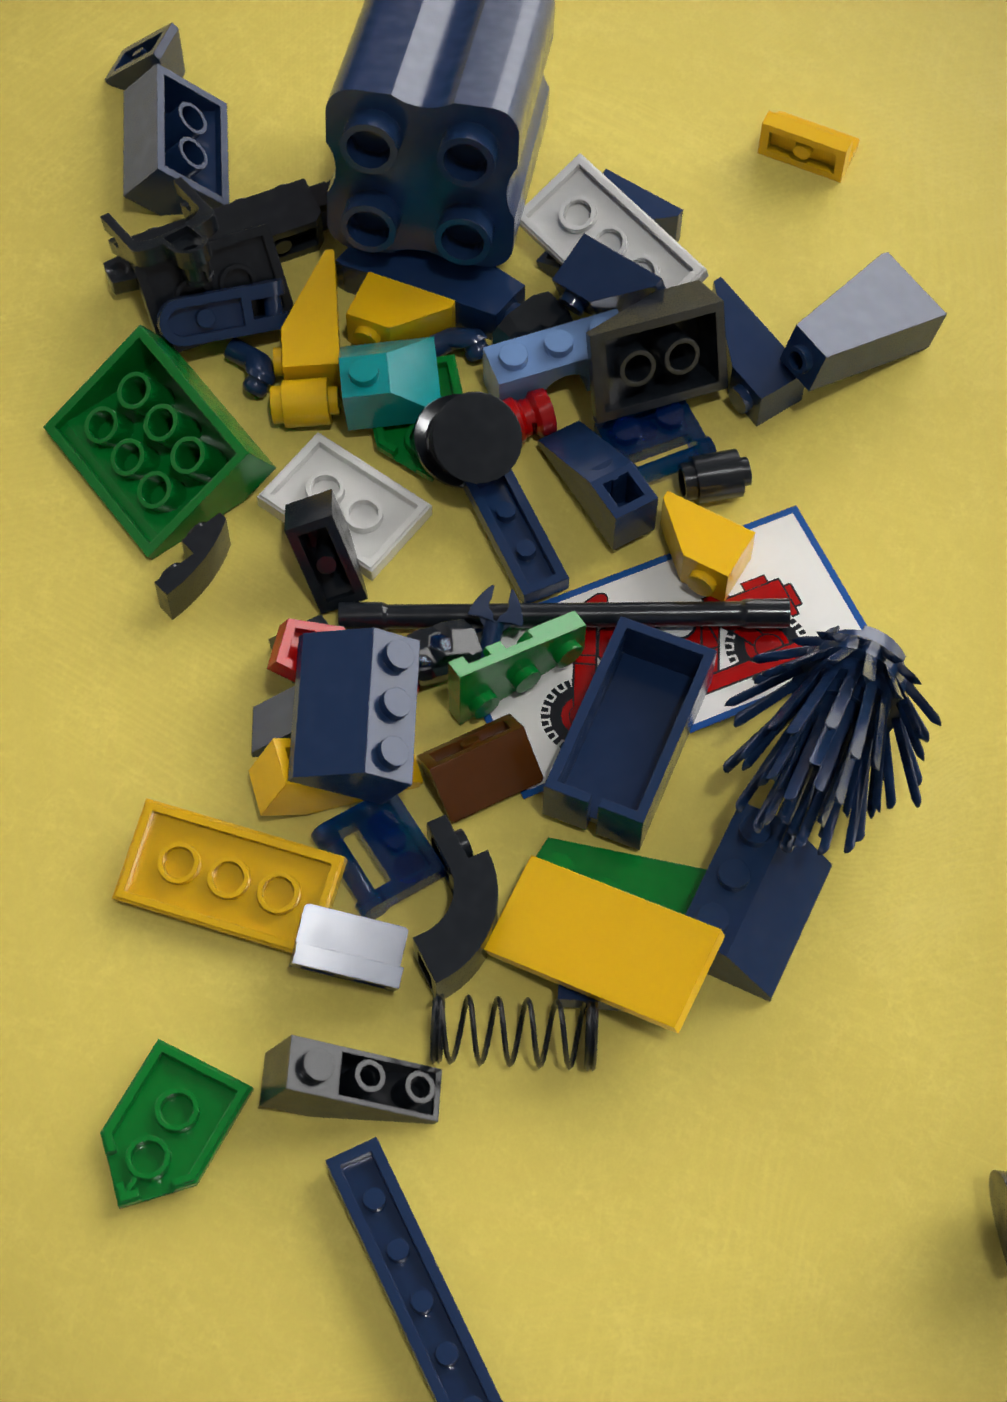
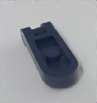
[157,279,289,346]

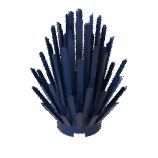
[723,625,941,855]

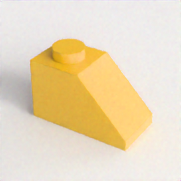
[346,272,456,345]
[660,491,756,601]

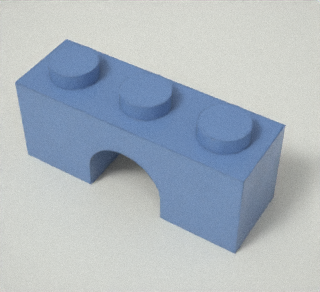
[483,308,619,400]

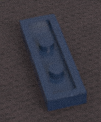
[464,469,569,603]

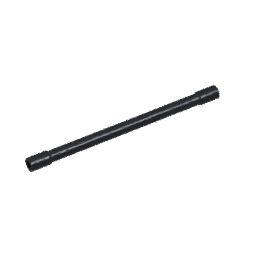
[338,598,791,631]

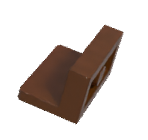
[417,713,543,822]

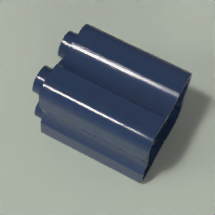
[325,0,555,267]

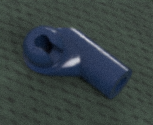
[428,327,489,362]
[224,338,276,398]

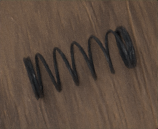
[430,993,599,1071]

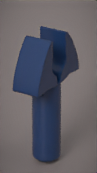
[468,585,523,659]

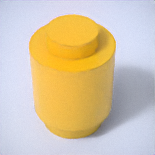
[270,377,341,428]

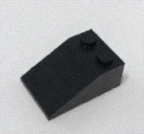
[586,280,728,424]

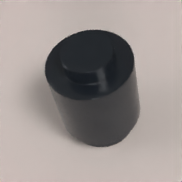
[677,449,752,504]

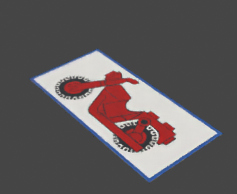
[475,505,867,799]

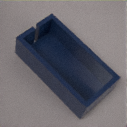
[542,616,717,850]

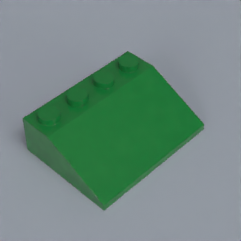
[43,324,276,560]

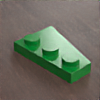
[448,610,586,725]

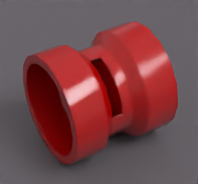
[502,387,557,444]

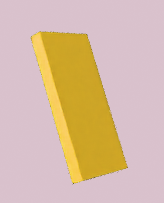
[112,798,348,954]
[484,855,725,1034]

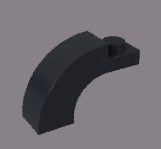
[413,814,498,998]

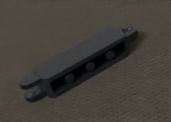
[103,178,331,295]

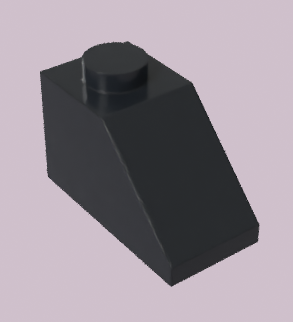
[284,489,368,615]

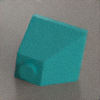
[339,336,441,431]

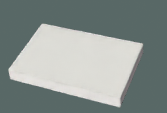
[257,432,432,581]

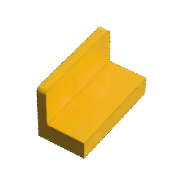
[758,111,860,183]

